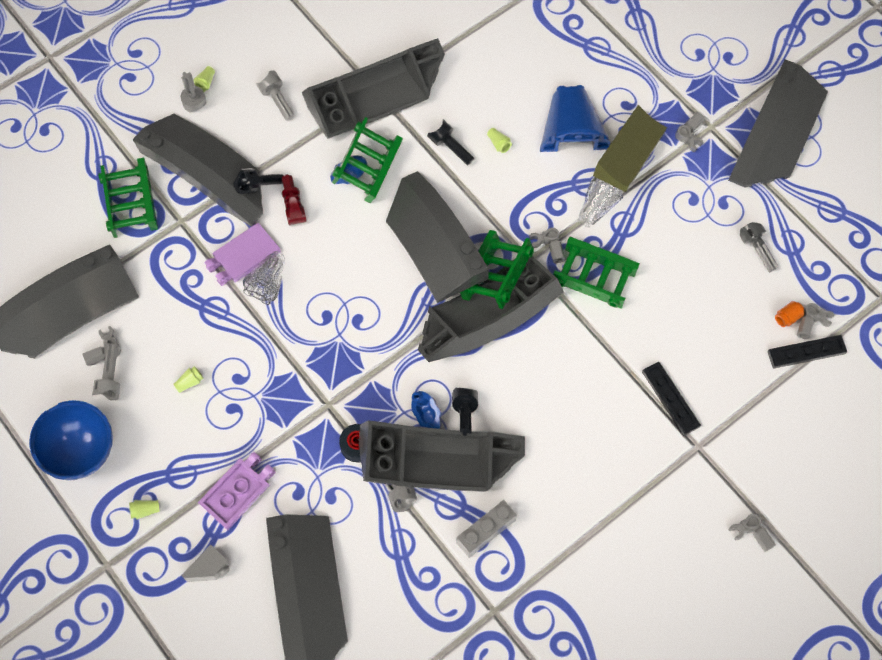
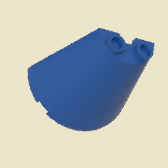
[540,85,611,152]

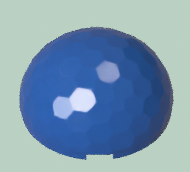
[29,400,113,481]

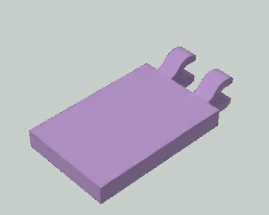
[204,223,281,286]
[198,452,276,530]

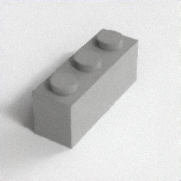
[456,500,517,558]

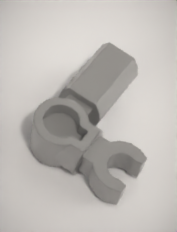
[675,112,705,152]
[529,227,566,264]
[797,303,835,339]
[82,326,121,366]
[728,514,776,552]

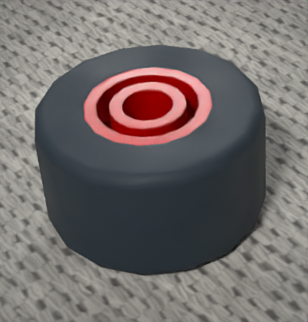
[339,424,361,463]

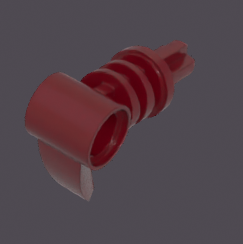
[281,174,307,226]

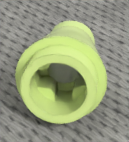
[193,66,215,92]
[487,128,512,153]
[173,366,204,393]
[129,500,160,520]

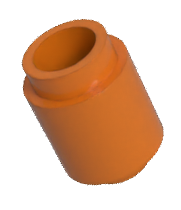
[775,301,804,328]

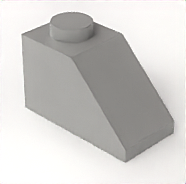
[181,544,231,582]

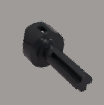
[427,119,475,166]
[233,168,284,194]
[452,387,478,436]

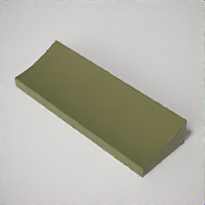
[593,104,667,192]

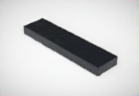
[767,335,848,369]
[642,361,701,437]

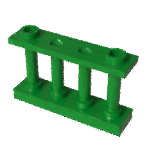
[332,117,403,203]
[98,157,158,238]
[460,230,534,309]
[553,236,640,309]

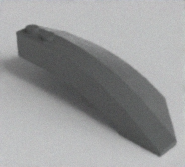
[301,38,445,139]
[728,59,828,188]
[132,113,263,227]
[386,171,489,303]
[0,244,139,359]
[418,256,564,363]
[359,420,525,492]
[266,514,348,660]

